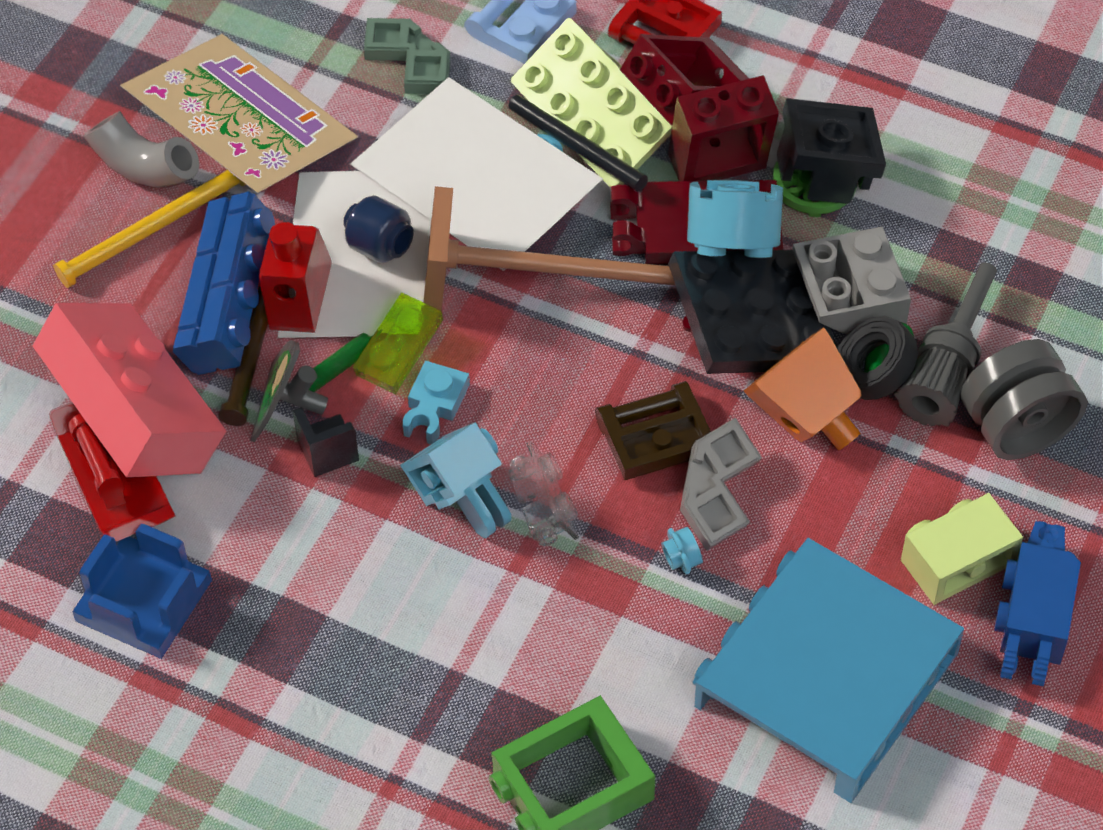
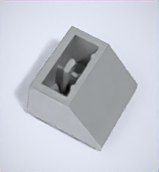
[792,226,911,335]

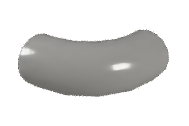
[83,111,200,188]

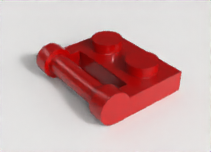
[607,0,722,44]

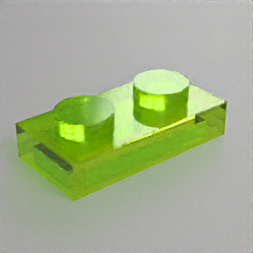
[353,292,444,395]

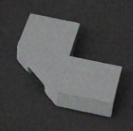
[680,418,762,551]

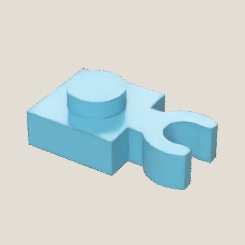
[403,360,470,444]

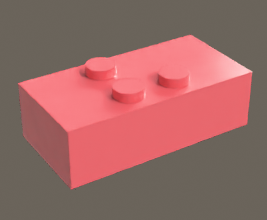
[32,303,227,478]

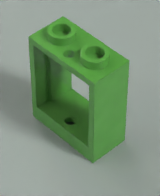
[489,695,655,830]

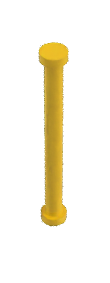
[53,170,246,288]

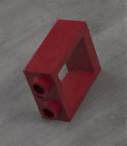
[619,34,749,126]
[668,75,779,181]

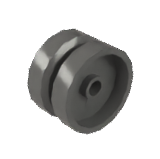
[960,339,1088,461]

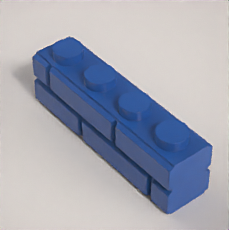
[173,191,275,375]

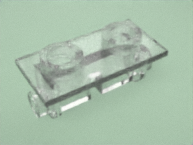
[508,441,579,546]

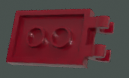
[610,180,784,264]

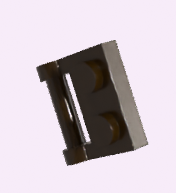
[595,381,711,480]

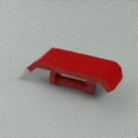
[49,402,176,541]

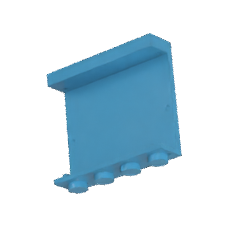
[692,538,964,803]

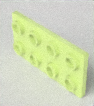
[511,18,672,188]

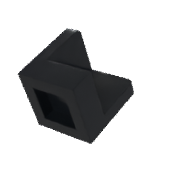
[292,407,359,477]

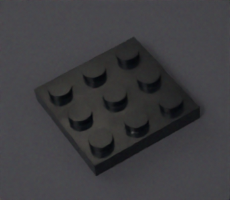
[668,250,838,374]

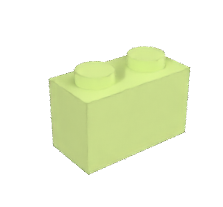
[901,493,1023,605]

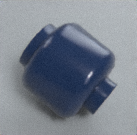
[343,195,414,263]

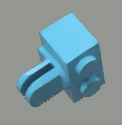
[400,422,512,538]

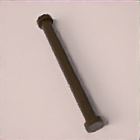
[219,284,268,426]

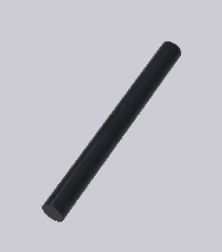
[508,94,648,192]

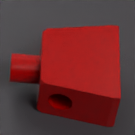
[259,222,332,333]

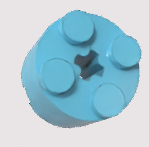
[687,180,783,258]

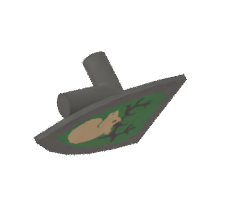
[250,340,328,442]

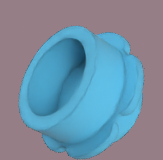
[661,527,703,574]

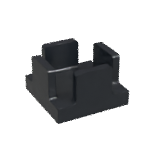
[776,98,886,204]

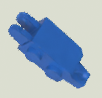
[994,521,1081,687]

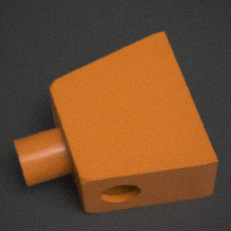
[743,327,862,451]

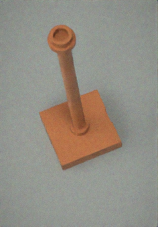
[422,186,676,318]

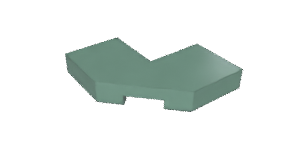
[364,18,451,94]

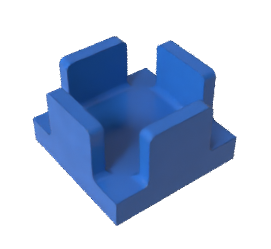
[72,523,212,659]

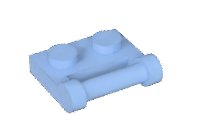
[464,0,576,64]

